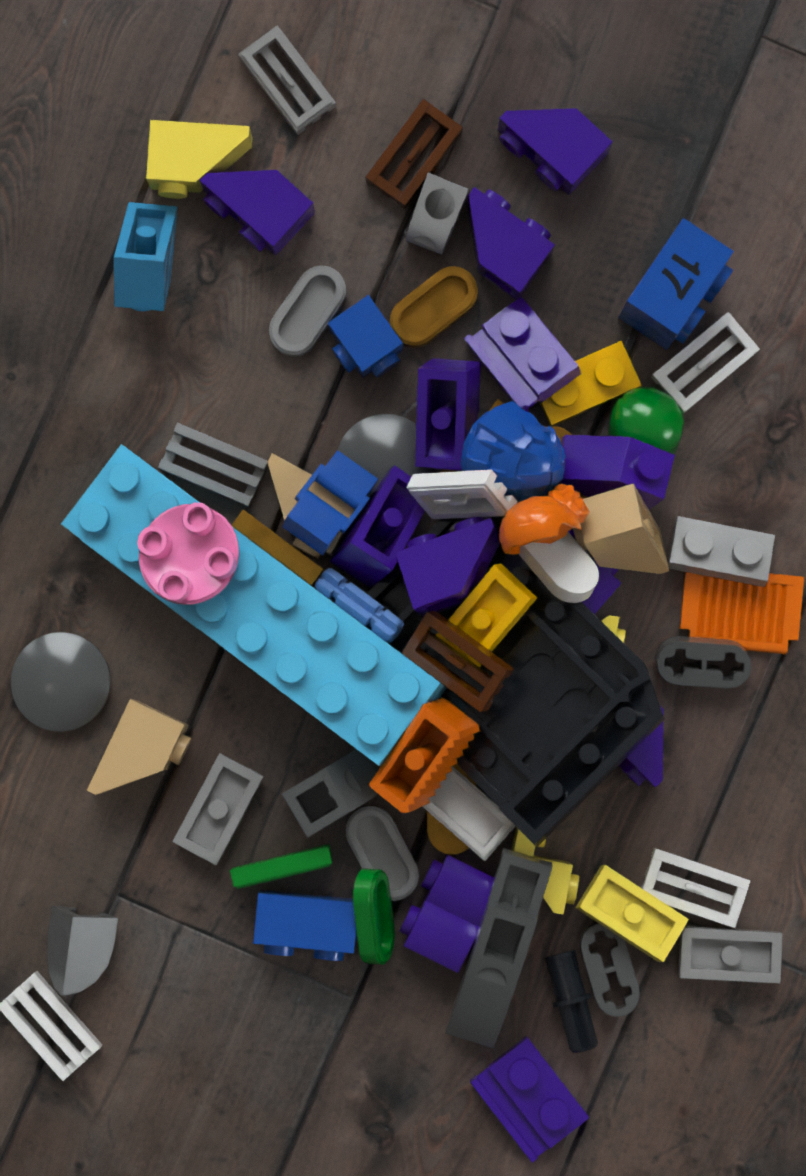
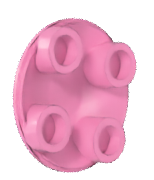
[137,502,239,605]

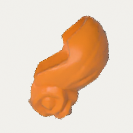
[499,483,590,555]

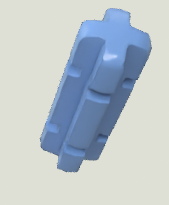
[315,568,404,643]

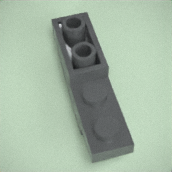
[445,848,552,1048]

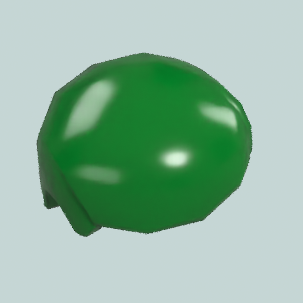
[608,387,684,454]

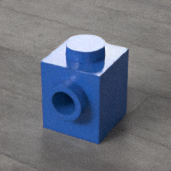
[328,295,403,378]

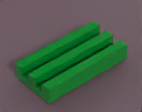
[230,844,333,889]

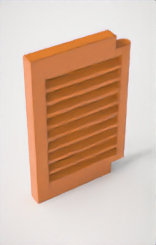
[679,572,804,654]

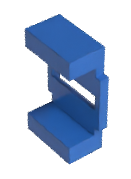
[282,450,378,556]

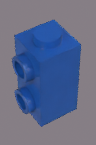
[253,890,358,961]

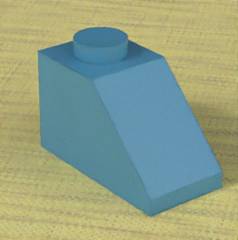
[114,202,177,311]

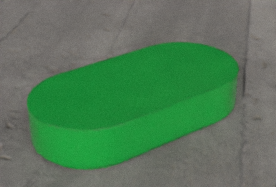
[353,868,395,965]

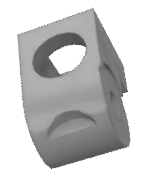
[406,173,471,255]

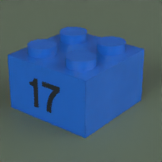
[618,218,734,350]

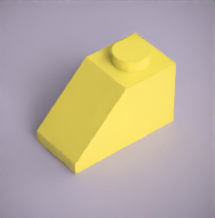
[146,120,253,199]

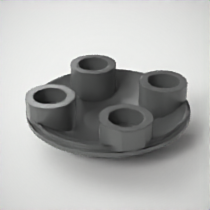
[338,414,434,497]
[11,632,110,731]

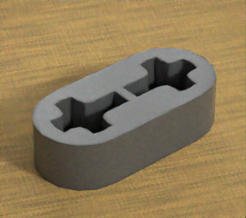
[655,636,752,689]
[579,922,640,1017]

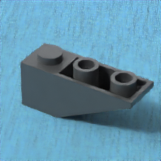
[282,749,380,838]

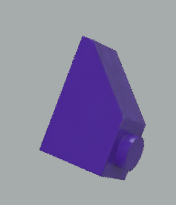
[415,358,481,471]
[558,435,675,510]
[330,465,425,588]

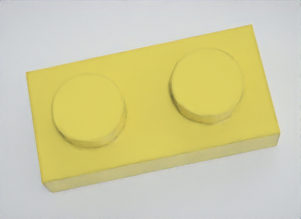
[575,865,689,962]

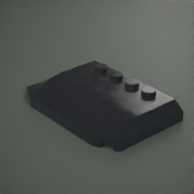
[367,518,665,847]

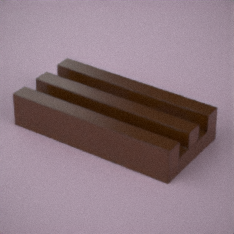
[365,99,463,209]
[402,610,514,712]

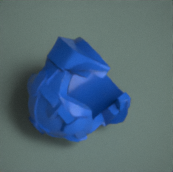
[460,401,566,503]

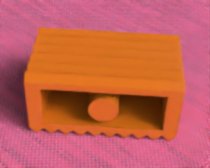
[369,697,480,813]

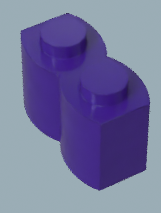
[399,854,494,973]

